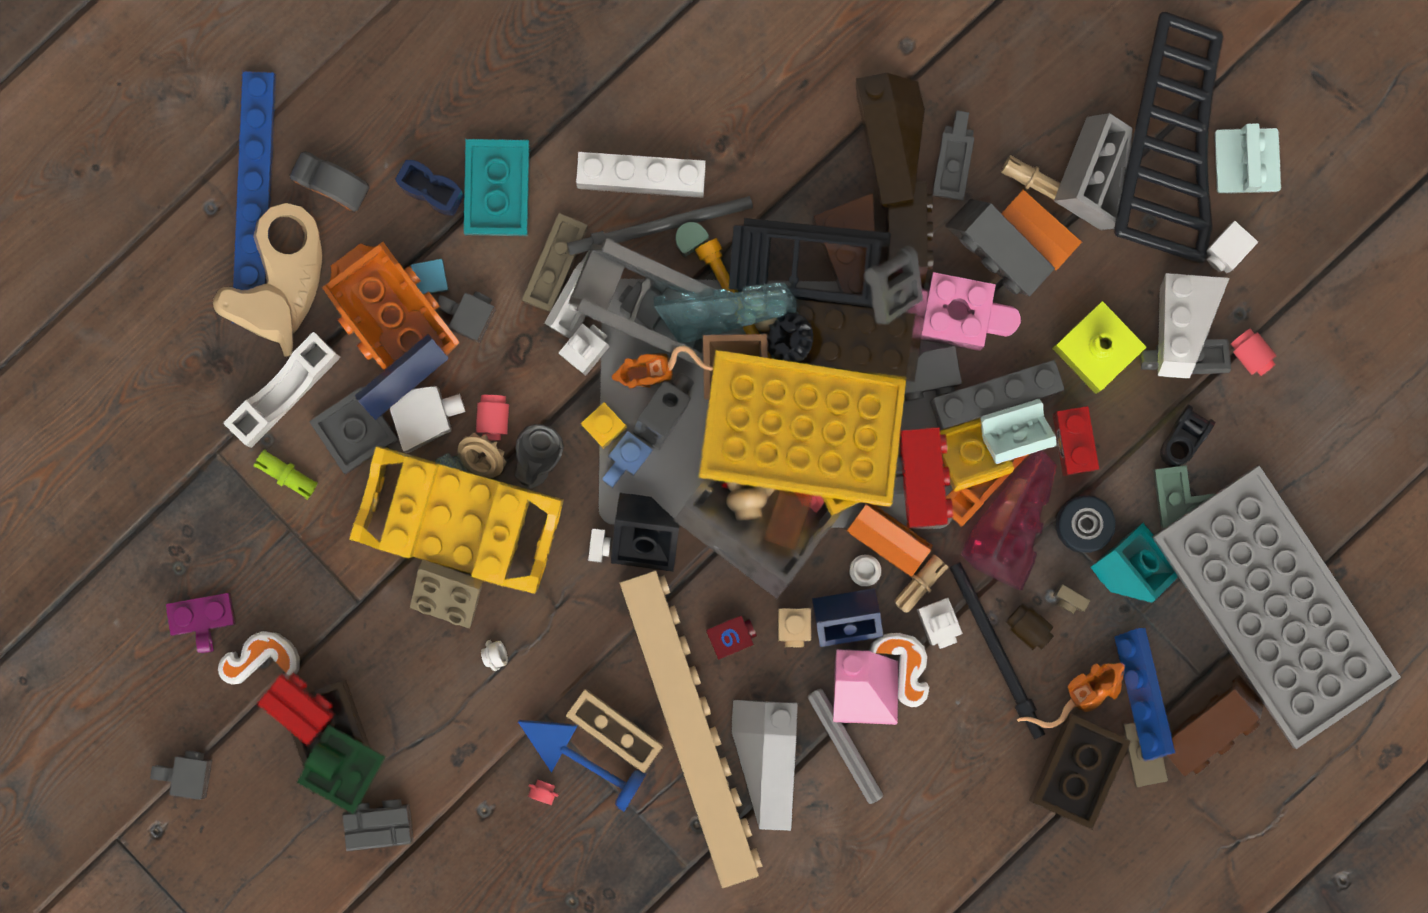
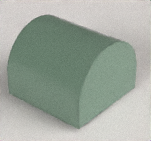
[675,222,709,257]

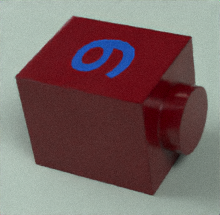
[706,616,757,660]

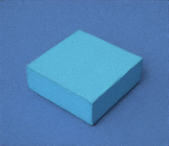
[411,259,449,295]

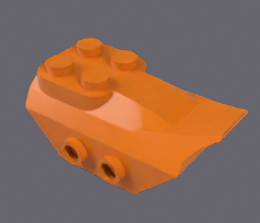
[322,242,459,370]

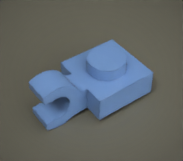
[602,431,653,488]

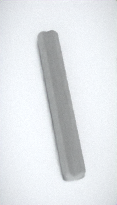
[808,688,883,804]

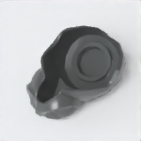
[514,424,564,488]

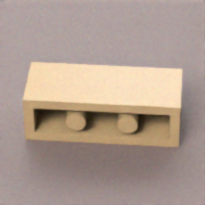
[566,689,663,773]

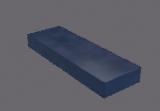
[354,334,449,420]

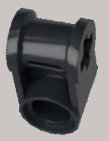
[1160,404,1216,467]

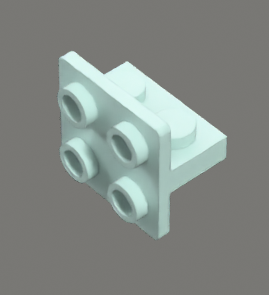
[1215,123,1281,193]

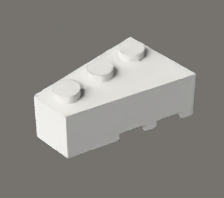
[1158,273,1229,378]

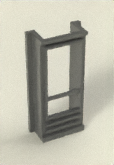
[568,239,739,367]

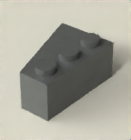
[945,199,1055,296]

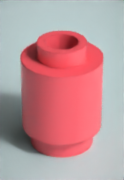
[1231,328,1277,376]
[476,395,509,441]

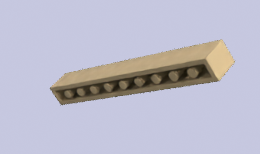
[620,571,763,888]

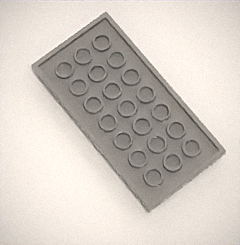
[1152,466,1401,749]

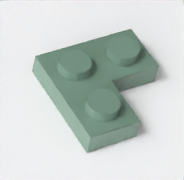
[1153,465,1215,530]

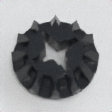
[767,312,813,363]

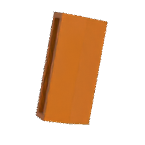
[1001,190,1082,271]
[846,503,933,577]

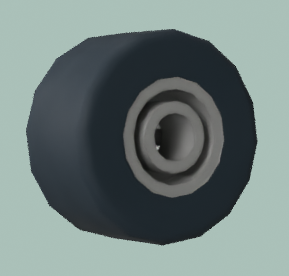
[1055,495,1116,553]

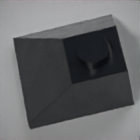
[611,493,679,572]

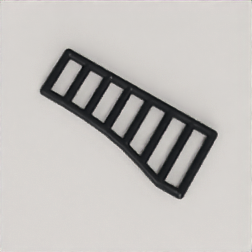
[1114,11,1224,263]

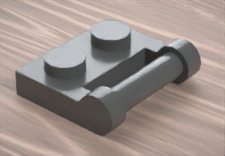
[865,245,923,324]

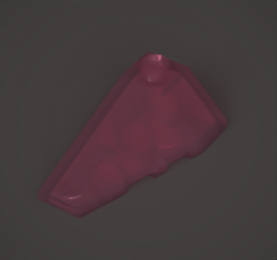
[961,450,1057,590]

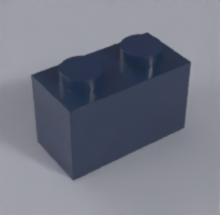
[812,588,883,647]

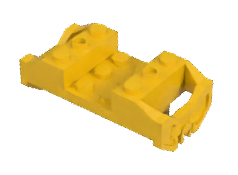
[349,446,564,594]

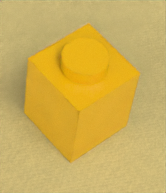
[581,402,627,449]

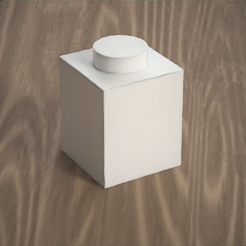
[1206,221,1258,273]

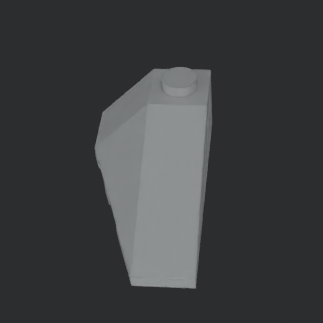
[732,700,798,831]

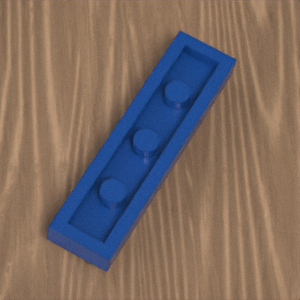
[1114,628,1175,761]

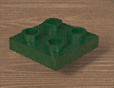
[297,725,386,814]

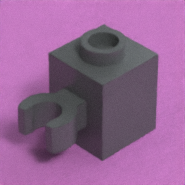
[618,281,670,331]
[437,291,496,344]
[150,750,212,800]

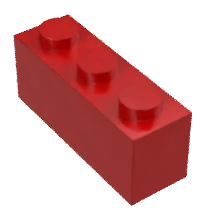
[899,427,953,528]

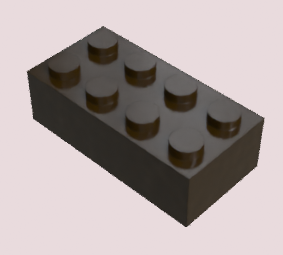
[786,299,924,382]

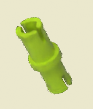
[253,449,318,500]

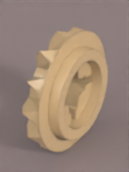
[458,433,507,478]

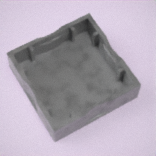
[674,479,844,598]

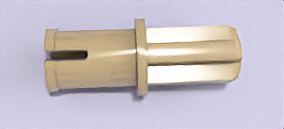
[1001,155,1061,200]
[894,554,949,613]

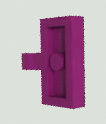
[166,593,235,653]

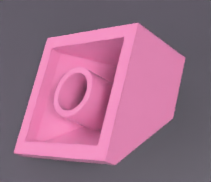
[833,650,898,725]

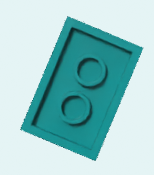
[464,139,530,236]

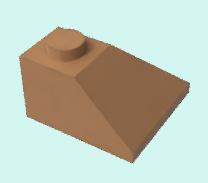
[703,334,768,400]

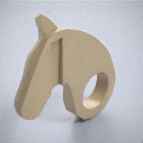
[213,203,322,357]

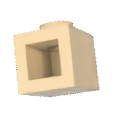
[778,609,811,647]

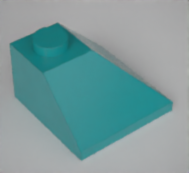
[1090,523,1178,603]

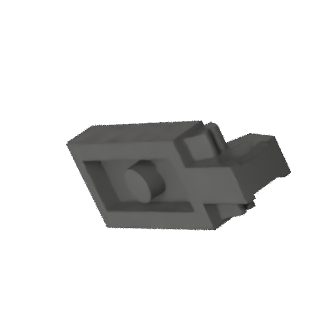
[932,111,975,201]
[1140,339,1231,374]

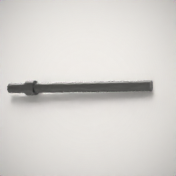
[567,196,753,255]

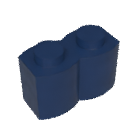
[395,160,464,216]

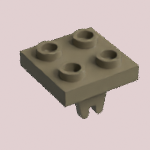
[410,559,483,629]

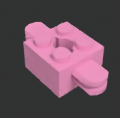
[906,272,1021,351]

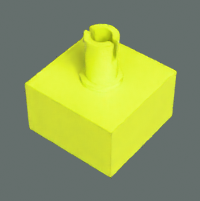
[1052,301,1147,394]

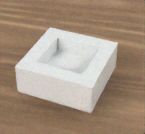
[588,529,611,563]

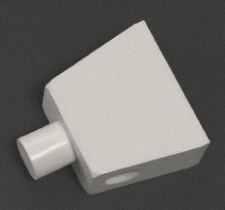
[390,386,466,453]

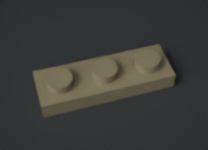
[522,213,588,313]

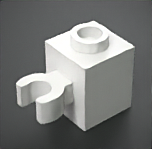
[559,323,610,376]
[916,598,962,649]

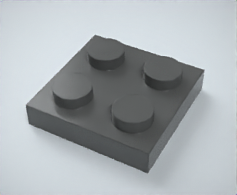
[309,386,399,475]

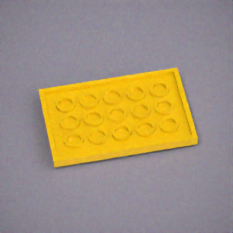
[698,350,906,507]

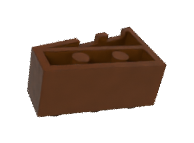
[812,193,875,294]
[1167,675,1264,776]

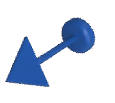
[518,720,647,812]

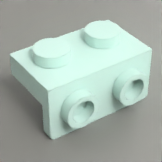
[981,399,1056,464]

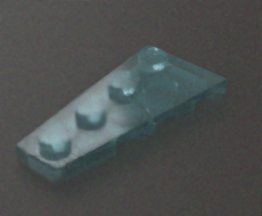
[654,283,797,344]

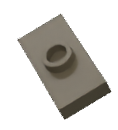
[1122,722,1168,787]

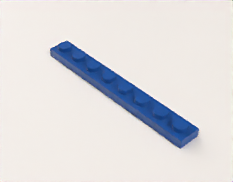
[232,72,276,324]

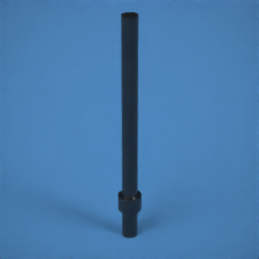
[949,562,1045,740]

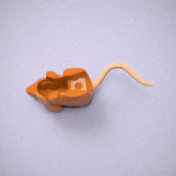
[612,346,712,388]
[1017,663,1125,728]

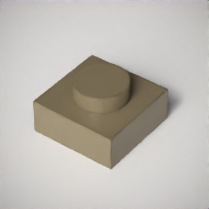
[1053,585,1091,614]

